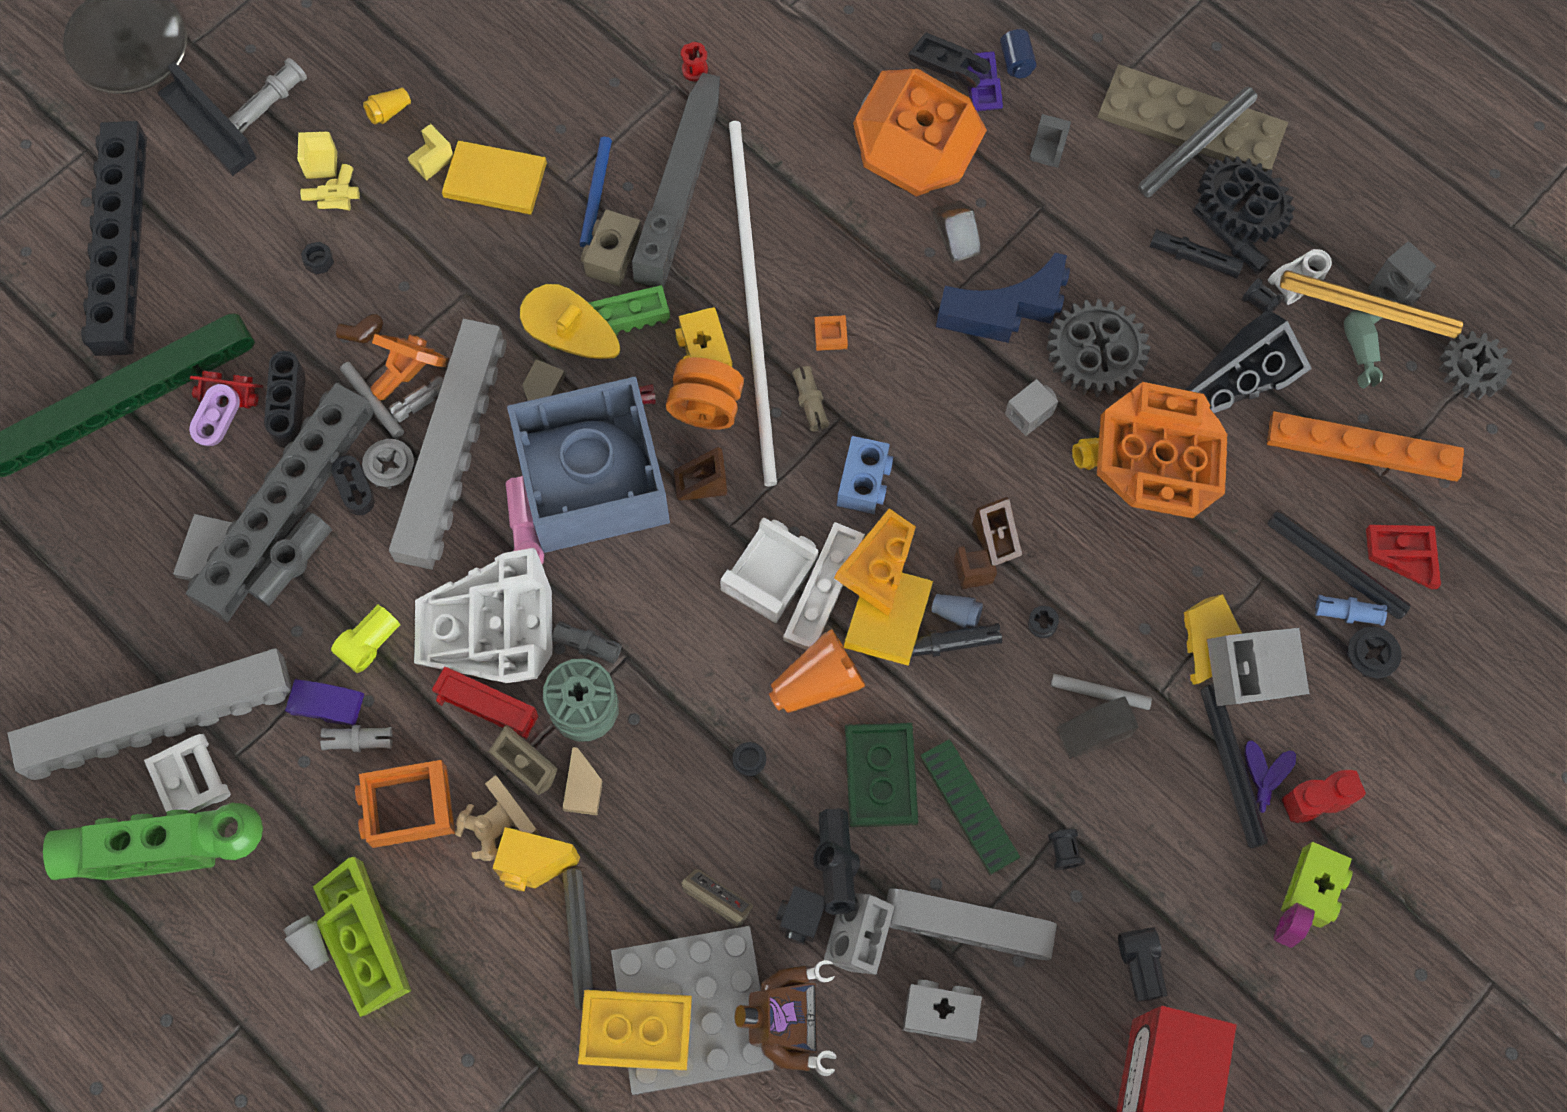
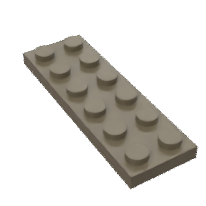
[1098,64,1288,172]

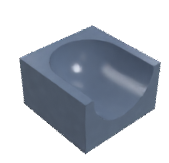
[507,376,670,553]

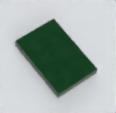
[845,723,918,827]

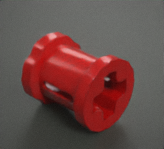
[681,42,708,82]

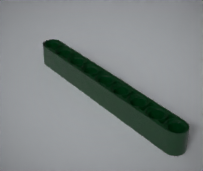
[0,313,255,477]

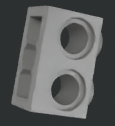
[824,893,895,975]

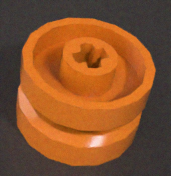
[666,357,744,430]

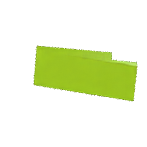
[313,857,411,1017]

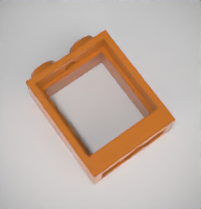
[355,760,455,848]

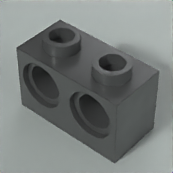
[1368,241,1436,306]

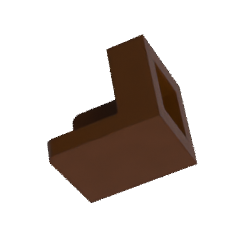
[954,546,997,590]

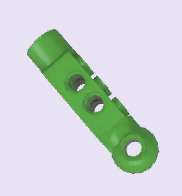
[43,803,263,880]

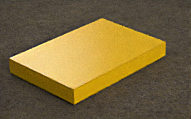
[442,140,547,215]
[844,573,933,666]
[578,990,692,1071]

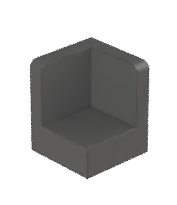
[1030,114,1071,168]

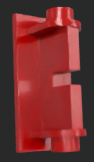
[190,371,263,409]

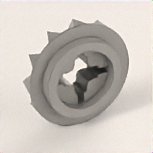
[362,439,415,489]

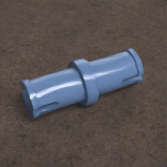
[1315,595,1387,626]

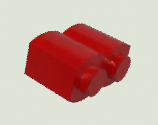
[1282,770,1366,823]

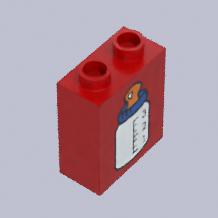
[1116,1005,1237,1112]

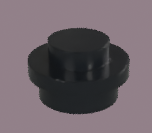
[732,742,766,776]

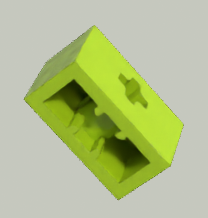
[1281,842,1353,928]

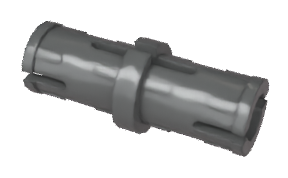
[552,621,622,664]

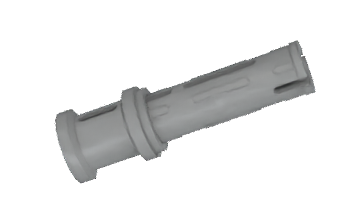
[229,58,307,133]

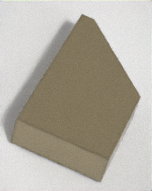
[522,359,566,401]

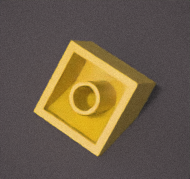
[492,827,580,891]

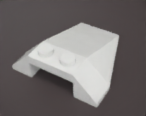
[414,548,552,683]

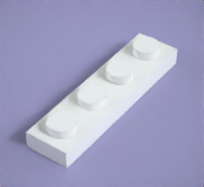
[783,522,865,650]

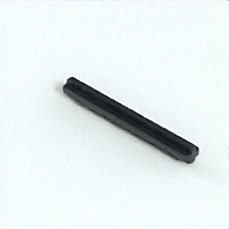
[1267,510,1411,619]
[1201,684,1268,848]

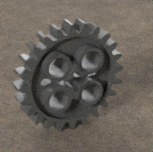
[1046,299,1151,397]

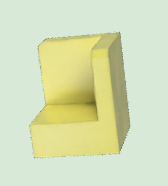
[408,124,453,181]
[297,132,337,179]

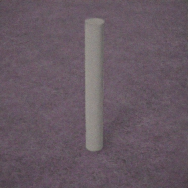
[340,362,404,439]
[1050,673,1152,710]

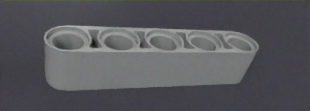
[886,889,1057,960]

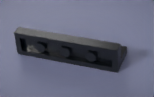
[157,61,257,176]

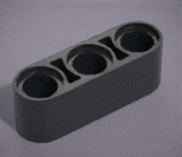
[264,350,306,448]

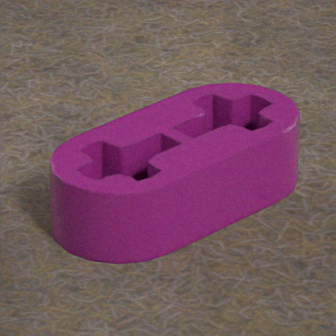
[1274,903,1315,948]

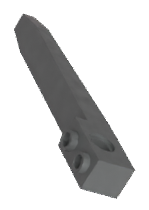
[632,73,720,289]

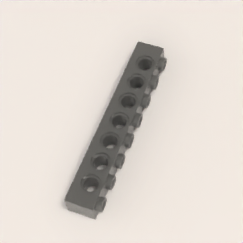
[185,383,374,623]

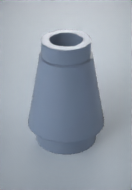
[931,594,983,629]

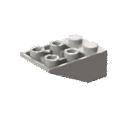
[1207,628,1310,706]

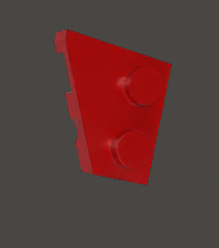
[1366,525,1441,590]

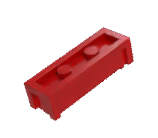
[432,666,539,740]

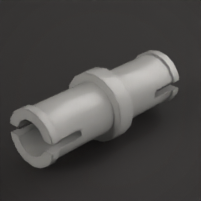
[320,725,393,752]

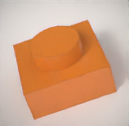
[814,315,848,351]

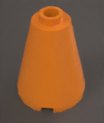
[768,629,865,713]

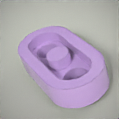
[189,384,240,446]

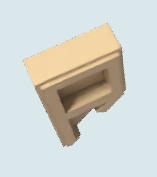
[562,747,603,815]

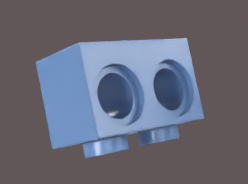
[837,436,894,514]

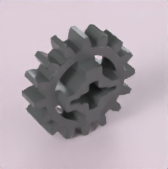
[1439,331,1512,400]

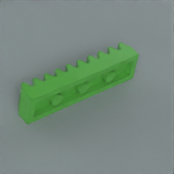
[548,285,670,350]

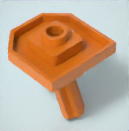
[371,334,449,401]

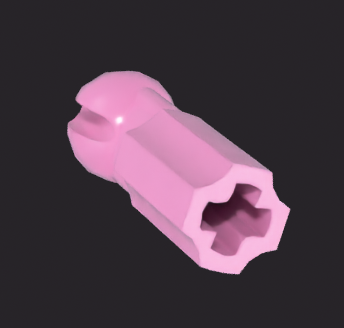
[506,476,544,564]

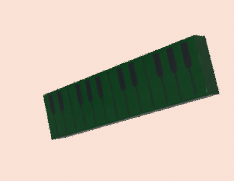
[920,739,1020,876]

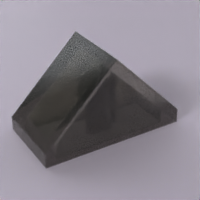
[931,200,981,263]

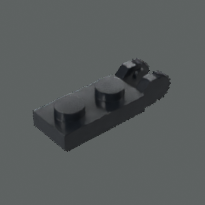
[908,32,991,88]

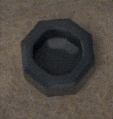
[301,242,334,275]

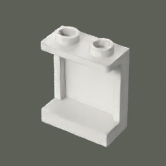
[720,518,819,623]

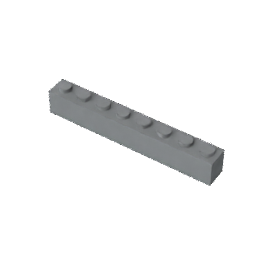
[389,319,507,570]
[7,648,292,780]

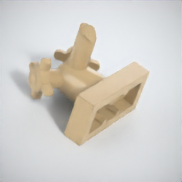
[455,776,541,861]

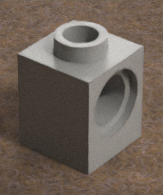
[1005,379,1058,436]

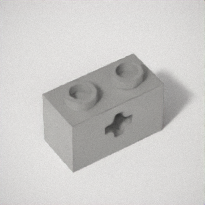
[902,980,982,1043]

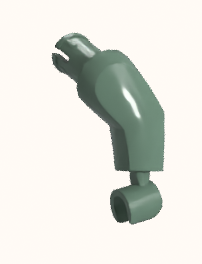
[1344,310,1383,389]

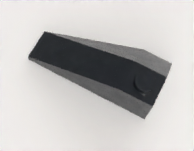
[1185,310,1312,413]

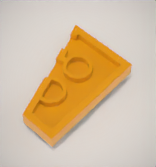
[834,508,916,616]

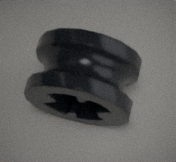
[1028,606,1059,638]

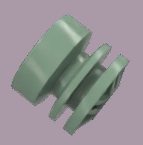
[543,659,619,741]

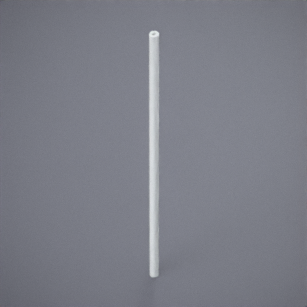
[729,121,777,487]

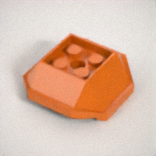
[853,69,987,197]
[1097,382,1227,518]

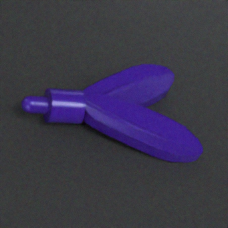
[1244,741,1296,813]

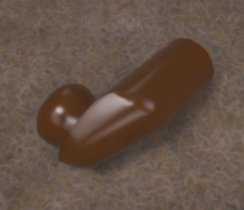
[336,314,383,344]

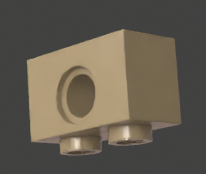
[581,209,642,287]

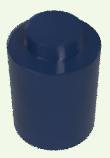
[1000,29,1037,78]

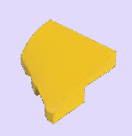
[1184,594,1242,685]

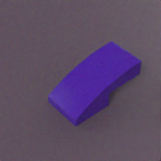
[966,51,1003,111]
[285,679,364,726]

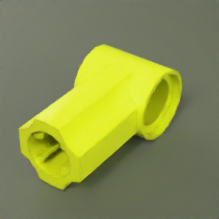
[331,605,400,673]

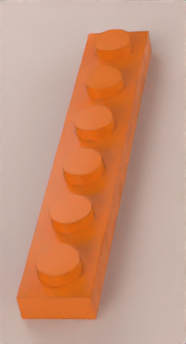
[1267,411,1464,482]

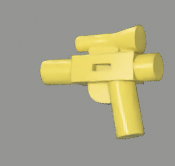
[300,164,360,211]

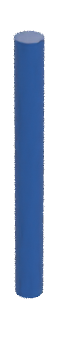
[579,137,612,248]

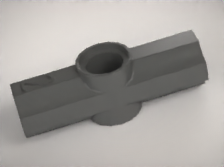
[245,512,332,606]

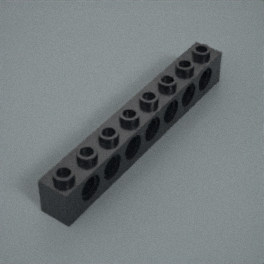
[81,121,147,356]

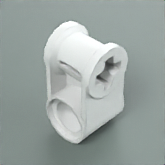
[1268,249,1332,305]

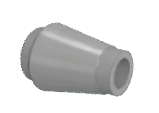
[283,915,330,971]

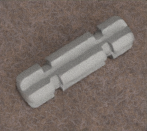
[389,376,444,422]

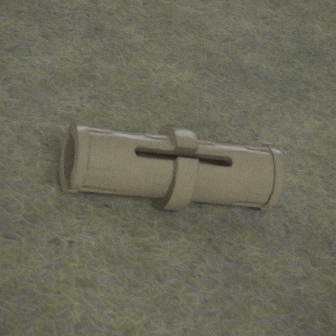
[792,366,829,432]

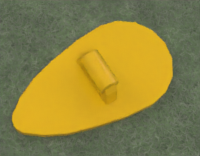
[520,284,620,359]

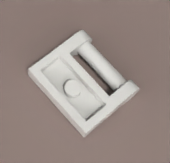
[144,734,231,813]

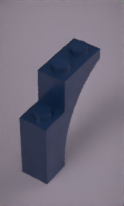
[936,253,1070,343]

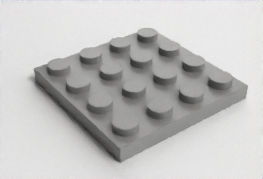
[611,926,774,1095]

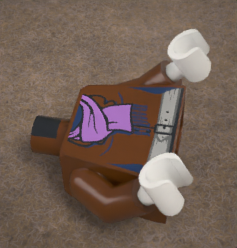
[734,960,837,1076]

